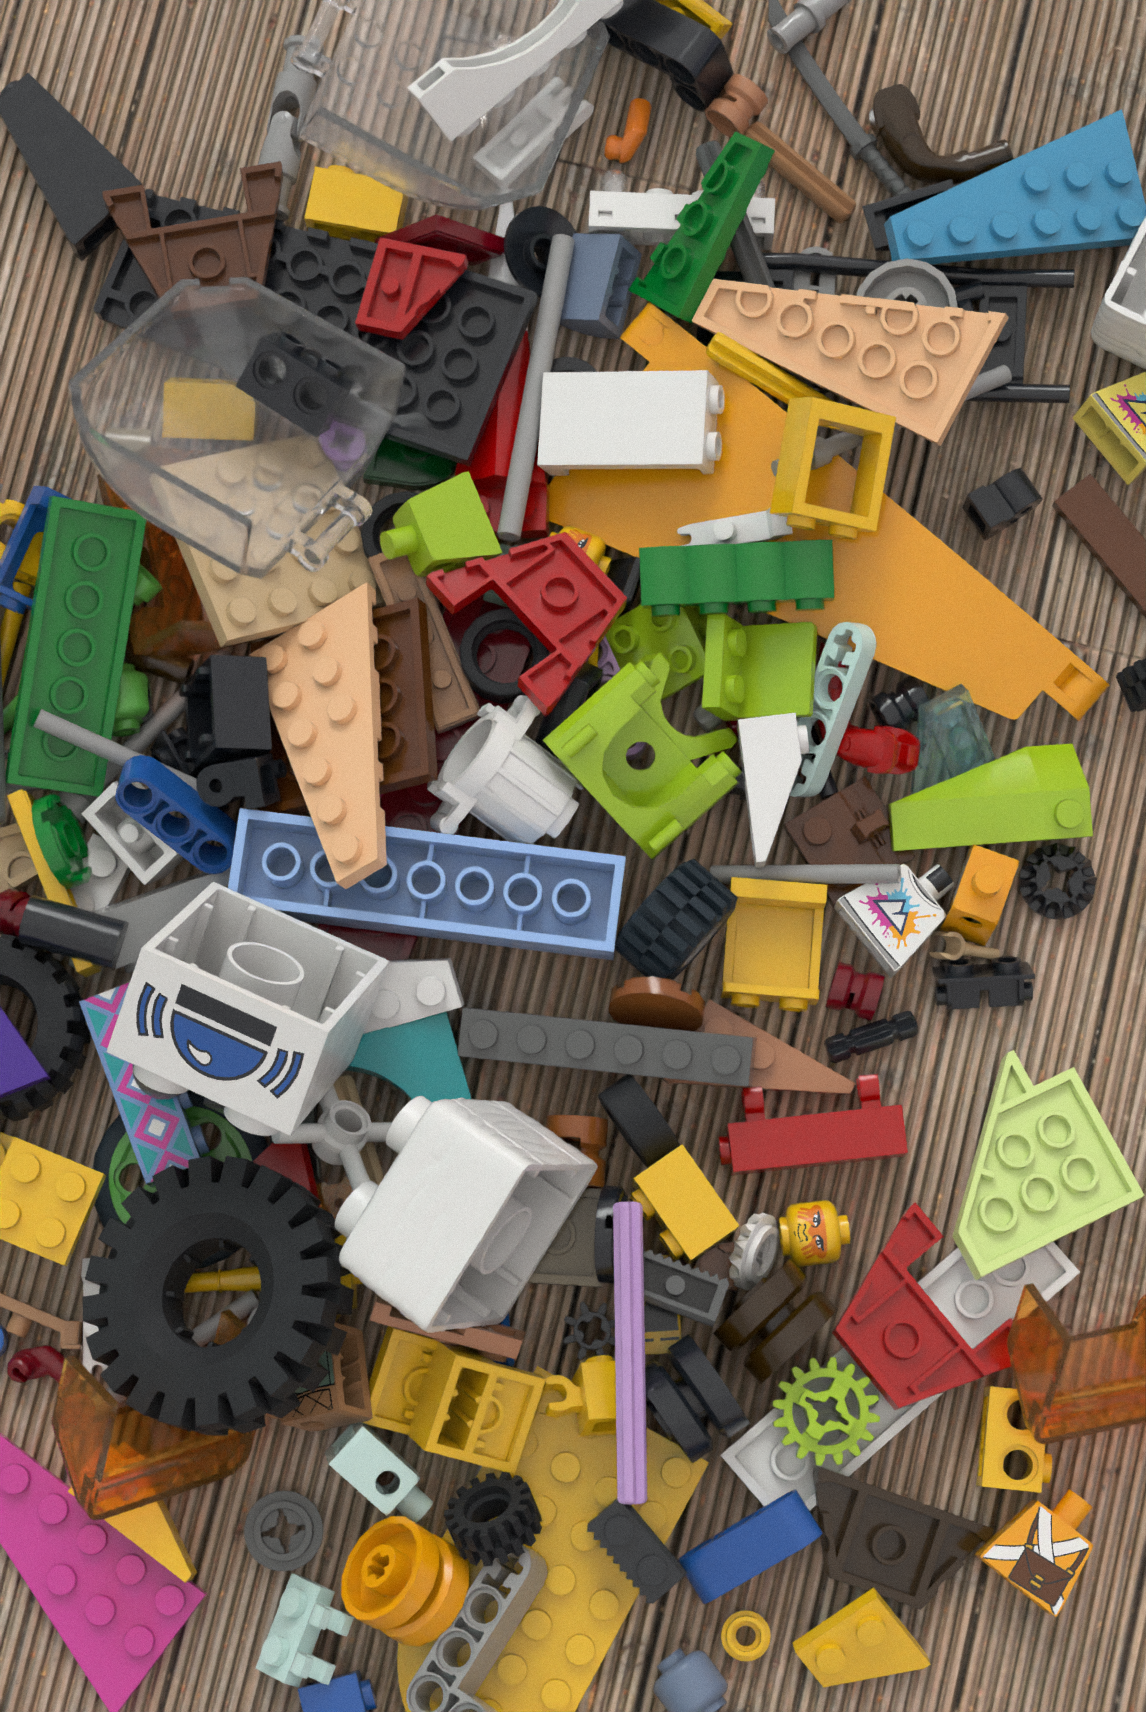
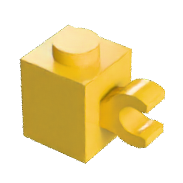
[543,1355,616,1436]

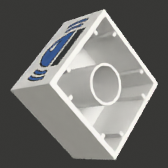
[106,882,390,1136]

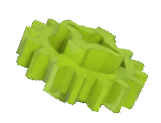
[771,1357,880,1466]

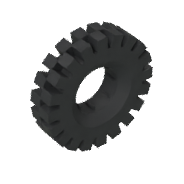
[82,1156,354,1436]

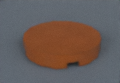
[608,976,705,1031]

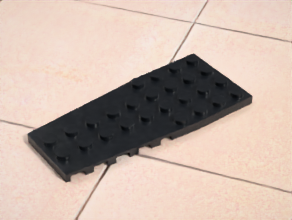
[93,189,538,467]

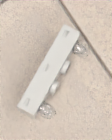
[589,169,775,250]

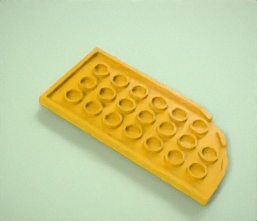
[397,1366,709,1712]

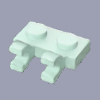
[255,1573,354,1688]

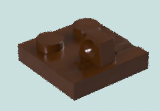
[783,776,915,907]

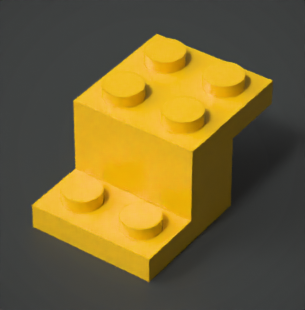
[0,1132,107,1266]
[362,1326,546,1474]

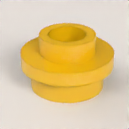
[721,1610,771,1662]

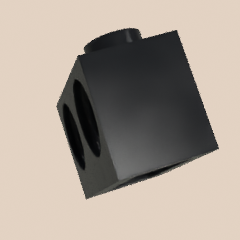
[235,331,355,437]

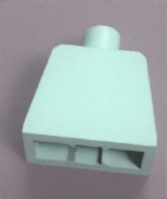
[325,1422,433,1523]

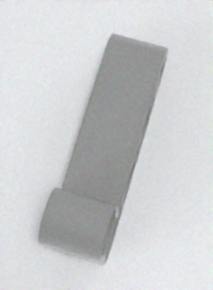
[406,1545,547,1712]

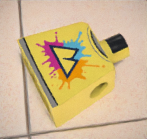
[1072,372,1146,485]

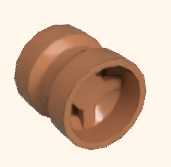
[705,74,768,138]

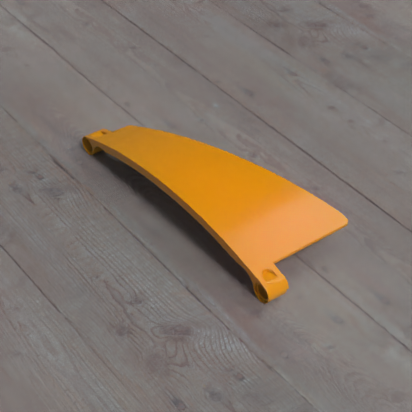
[548,302,1110,721]

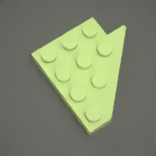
[952,1050,1145,1280]

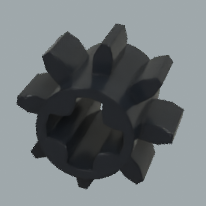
[563,1302,615,1360]

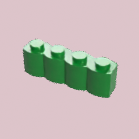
[639,540,834,617]

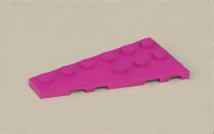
[0,1433,207,1712]

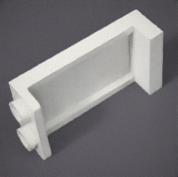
[537,370,725,476]

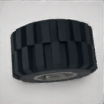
[615,859,738,980]

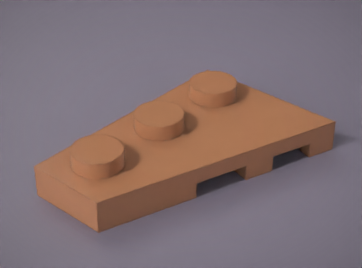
[369,1297,526,1362]

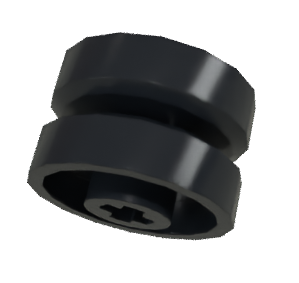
[645,1334,750,1464]

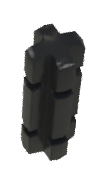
[824,1011,918,1063]

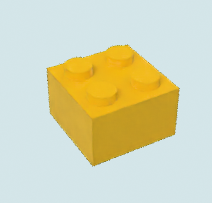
[630,1144,739,1264]

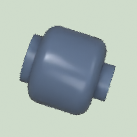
[653,1648,728,1712]

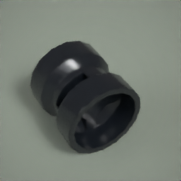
[869,676,934,730]

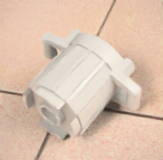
[427,695,584,845]

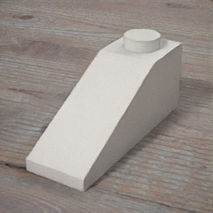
[737,713,809,868]

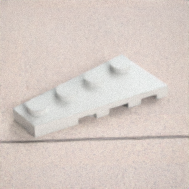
[363,958,464,1034]

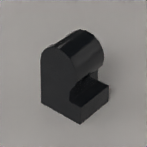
[962,468,1043,541]
[196,753,281,809]

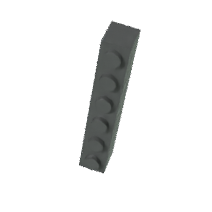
[458,1008,757,1087]

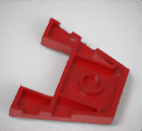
[426,532,627,716]
[831,1202,1039,1410]

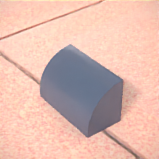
[560,233,642,339]

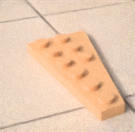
[692,279,1009,446]
[249,582,387,889]

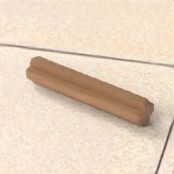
[744,121,857,224]

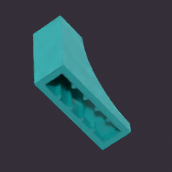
[345,1012,472,1102]

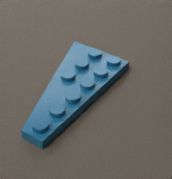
[884,109,1146,264]

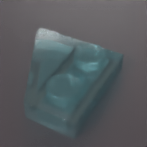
[910,684,996,795]

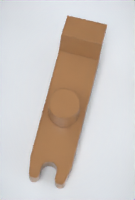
[0,1292,83,1350]

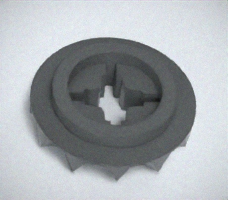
[244,1491,324,1571]

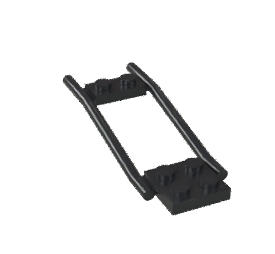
[697,252,1075,403]

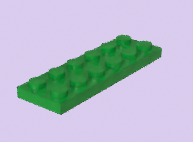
[5,496,148,797]

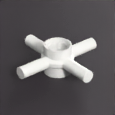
[271,1085,392,1191]

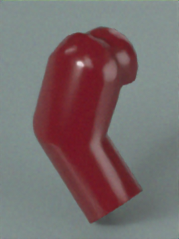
[7,1345,84,1391]

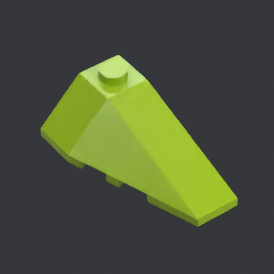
[888,744,1093,851]

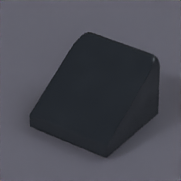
[607,557,640,614]

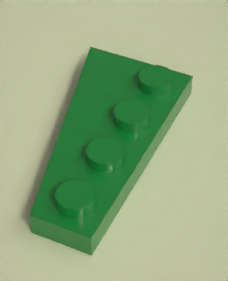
[628,131,775,324]

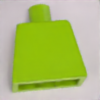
[380,471,503,577]

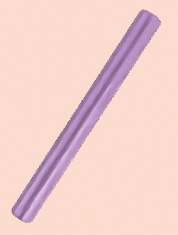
[613,1201,647,1505]

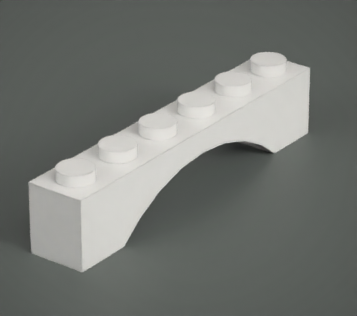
[407,0,624,142]

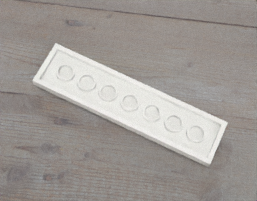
[720,1242,1080,1511]

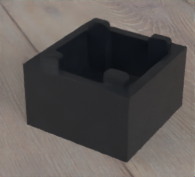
[179,655,272,775]

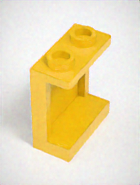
[721,877,827,1012]

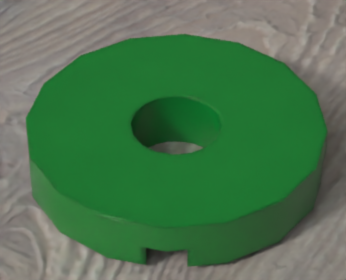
[32,794,92,889]

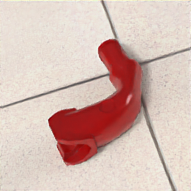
[817,642,920,774]

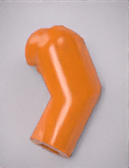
[604,98,652,164]

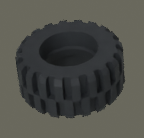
[0,934,90,1123]

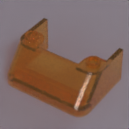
[1007,1283,1146,1444]
[51,1309,257,1520]

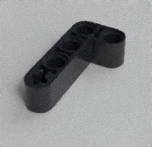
[587,0,734,112]

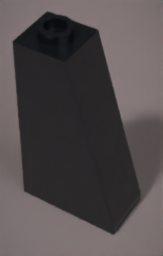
[0,73,142,261]

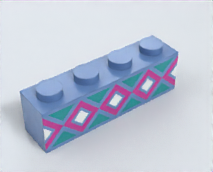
[79,982,210,1187]

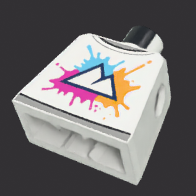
[834,864,955,978]

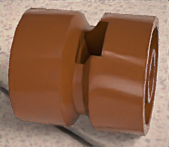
[546,1115,608,1189]

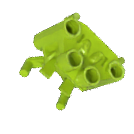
[543,653,742,860]

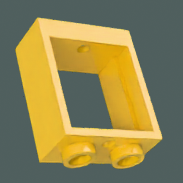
[769,397,896,540]

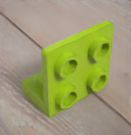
[605,605,707,701]
[702,613,817,721]

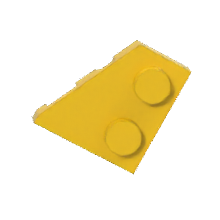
[792,1587,931,1688]

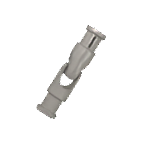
[258,35,324,221]

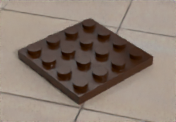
[250,597,438,815]

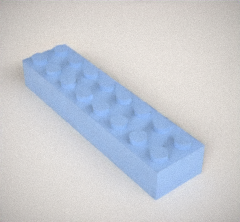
[228,808,626,960]

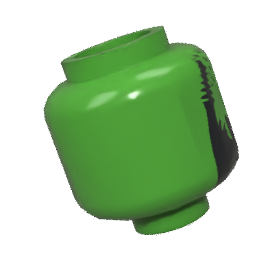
[112,663,154,737]

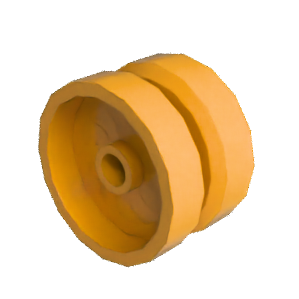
[341,1516,469,1647]

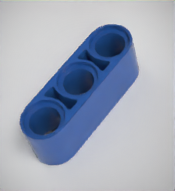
[115,755,237,874]
[677,1489,823,1604]

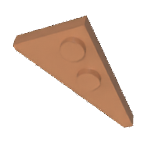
[663,999,856,1095]

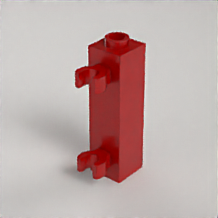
[718,1074,908,1176]

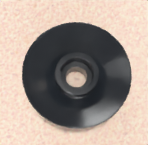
[504,206,577,298]

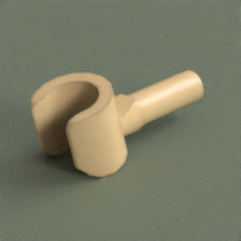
[929,931,1000,960]

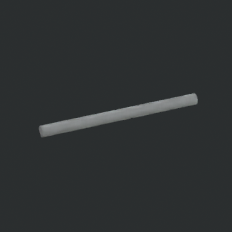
[497,234,575,542]

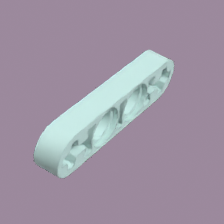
[790,622,876,797]

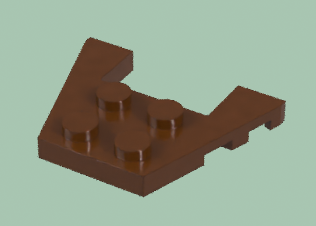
[102,161,284,319]

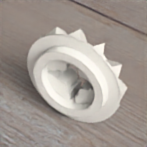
[729,1212,779,1290]

